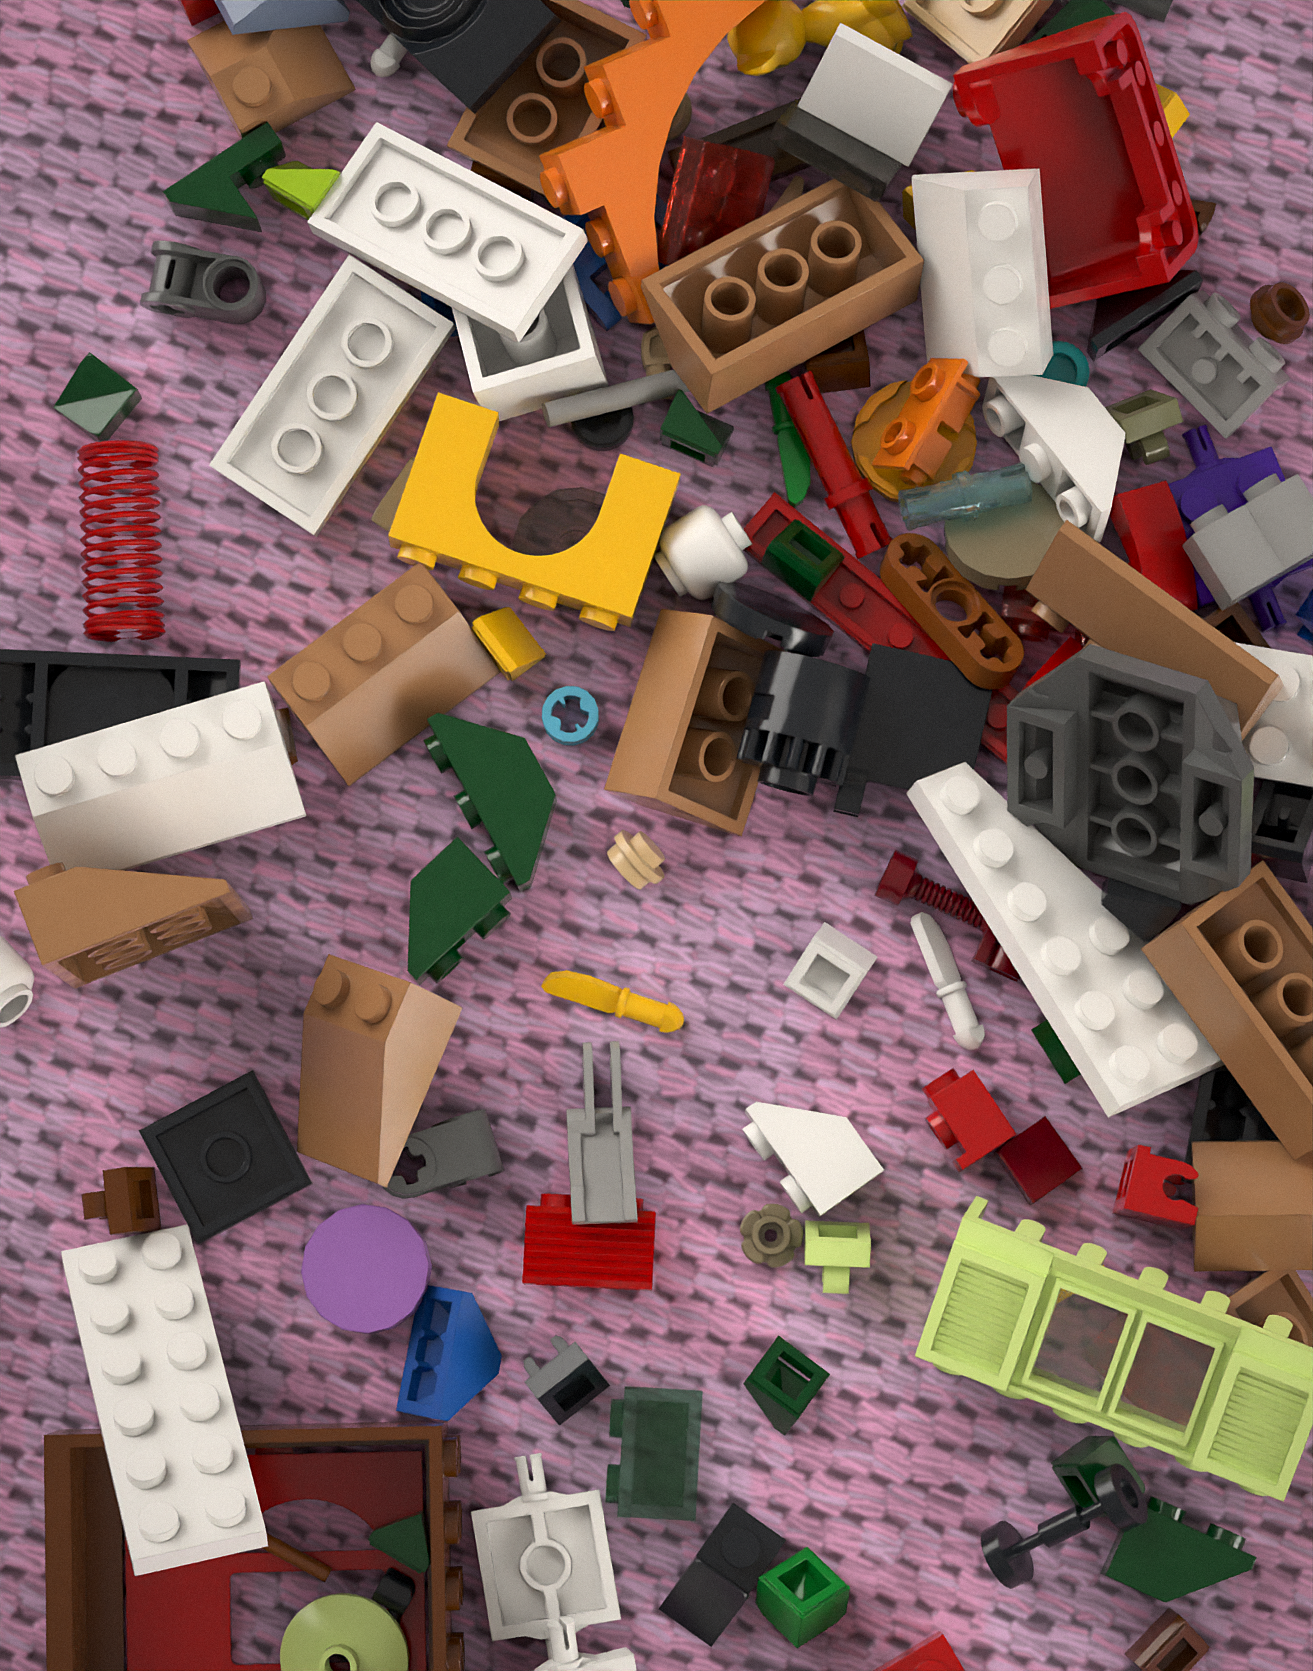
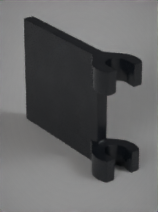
[833,643,993,818]

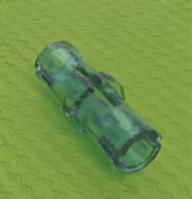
[898,462,1032,531]

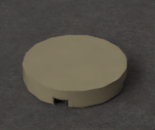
[944,477,1064,591]

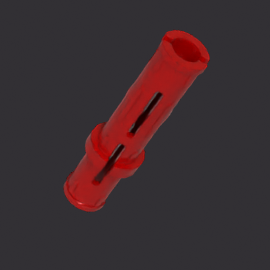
[775,371,893,560]

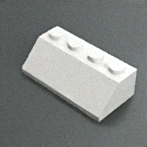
[15,681,306,871]

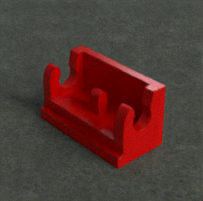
[1112,1144,1199,1230]

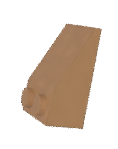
[447,0,647,198]
[297,954,462,1188]

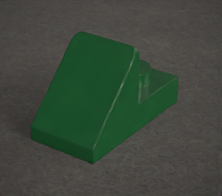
[163,122,286,232]

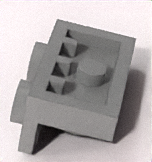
[1138,290,1290,439]

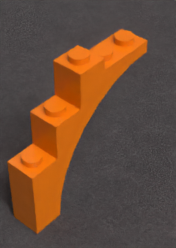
[539,0,767,324]

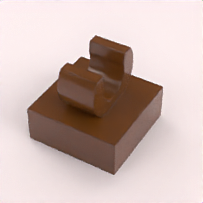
[81,1167,162,1235]

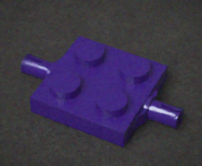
[1168,425,1313,633]

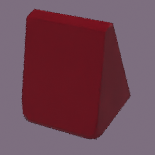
[993,1116,1083,1205]

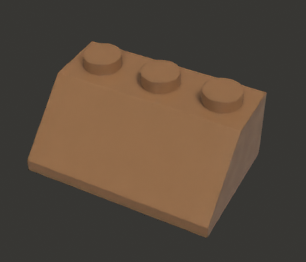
[267,563,501,786]
[604,609,788,836]

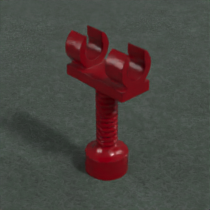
[874,849,1021,982]

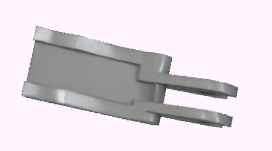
[566,1041,638,1225]

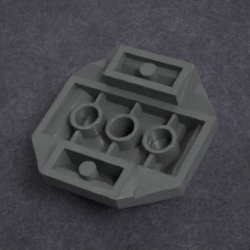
[1007,644,1254,905]

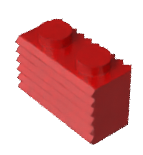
[522,1194,656,1291]

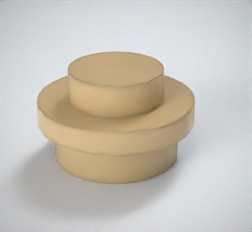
[607,830,665,890]

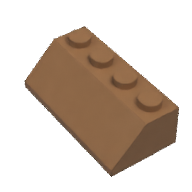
[641,168,924,414]
[1025,520,1284,741]
[1141,860,1313,1160]

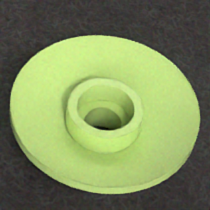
[280,1593,409,1671]

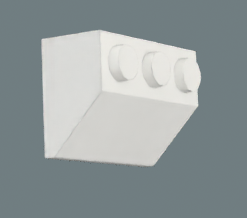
[911,168,1053,377]

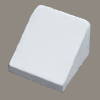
[783,922,878,1020]

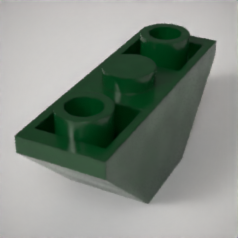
[423,713,557,893]

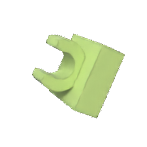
[804,1220,871,1294]

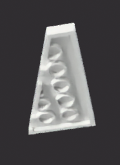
[906,762,1225,1118]

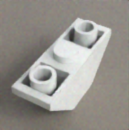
[982,375,1126,543]

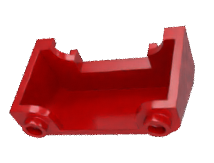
[953,12,1199,309]

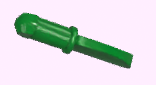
[765,371,811,508]

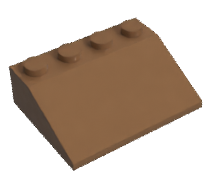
[14,862,253,988]

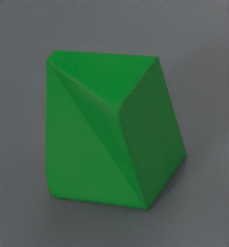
[755,1547,850,1648]

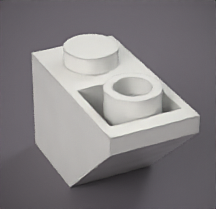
[742,1102,884,1217]

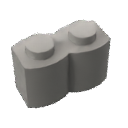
[1182,473,1313,611]

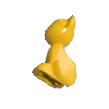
[727,0,913,76]

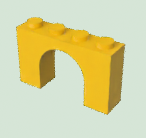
[388,392,681,631]

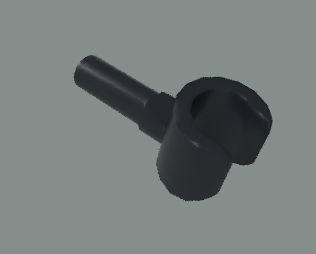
[371,1568,416,1625]

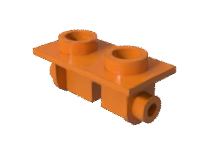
[871,358,981,490]

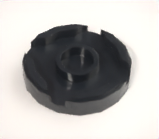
[710,581,834,657]

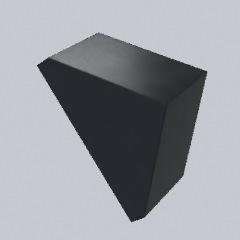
[1251,779,1313,883]

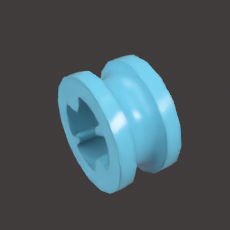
[542,686,599,746]

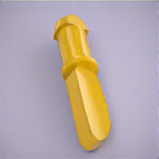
[541,970,684,1033]

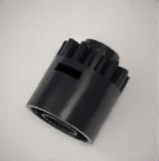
[736,650,871,796]

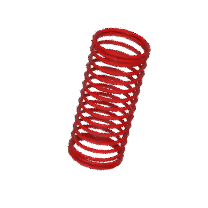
[77,440,166,642]

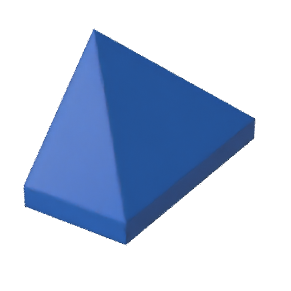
[396,1285,502,1421]

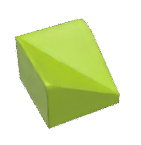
[262,161,341,220]

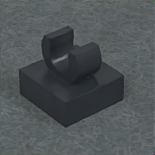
[523,1335,610,1426]

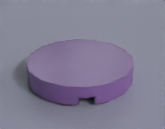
[301,1204,432,1334]

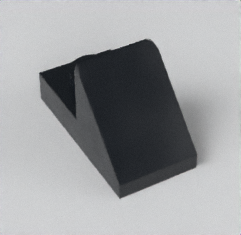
[658,1502,786,1647]

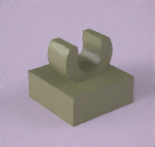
[1105,389,1183,465]

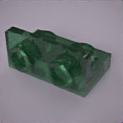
[605,1386,703,1521]

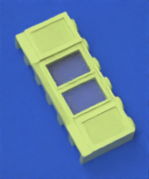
[915,1196,1313,1502]

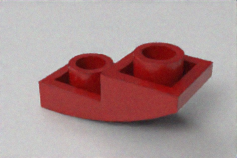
[1109,480,1198,612]

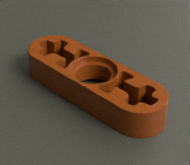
[879,533,1024,689]

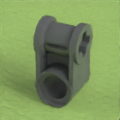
[140,241,266,324]
[382,1109,505,1199]

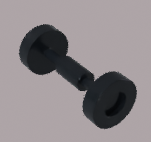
[981,1463,1148,1589]

